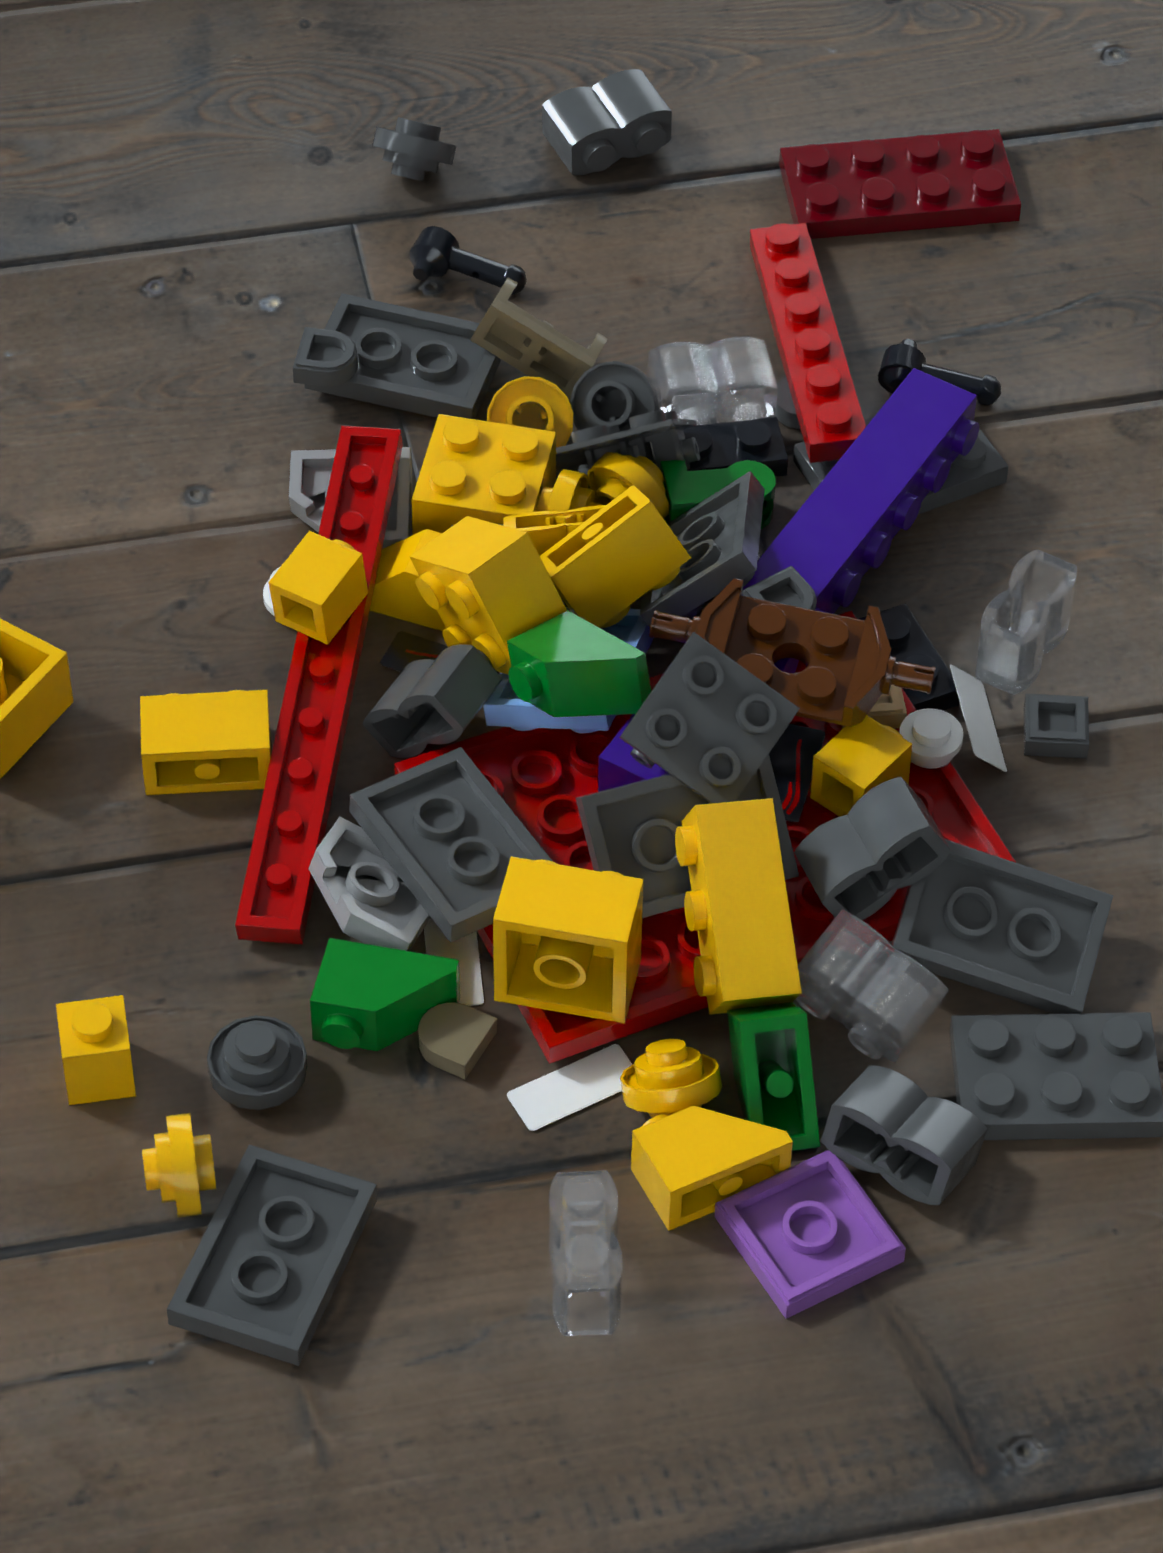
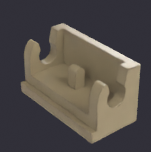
[470,277,608,401]

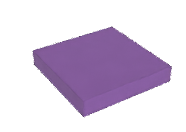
[714,1150,906,1319]

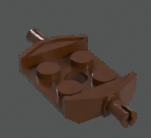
[649,578,936,727]

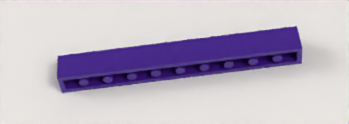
[598,368,980,792]

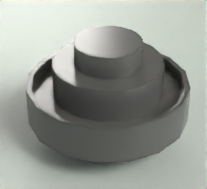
[372,117,457,181]
[570,361,659,432]
[207,1015,308,1110]

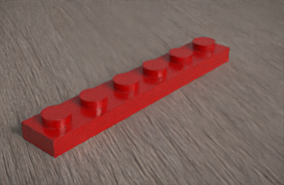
[750,223,866,463]

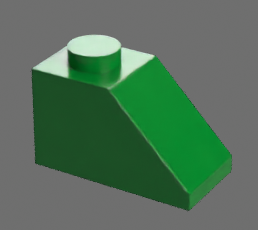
[507,610,651,717]
[310,938,460,1051]
[727,1002,820,1151]

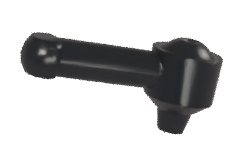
[409,226,527,295]
[878,339,1001,405]

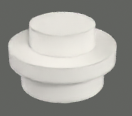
[899,708,963,769]

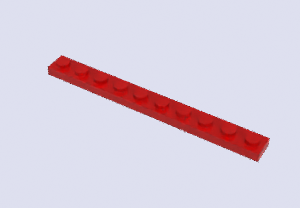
[235,425,403,945]

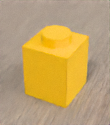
[268,530,368,645]
[810,715,912,817]
[56,995,136,1105]

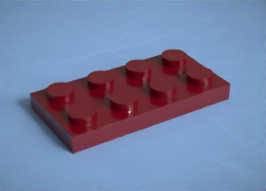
[779,129,1021,239]

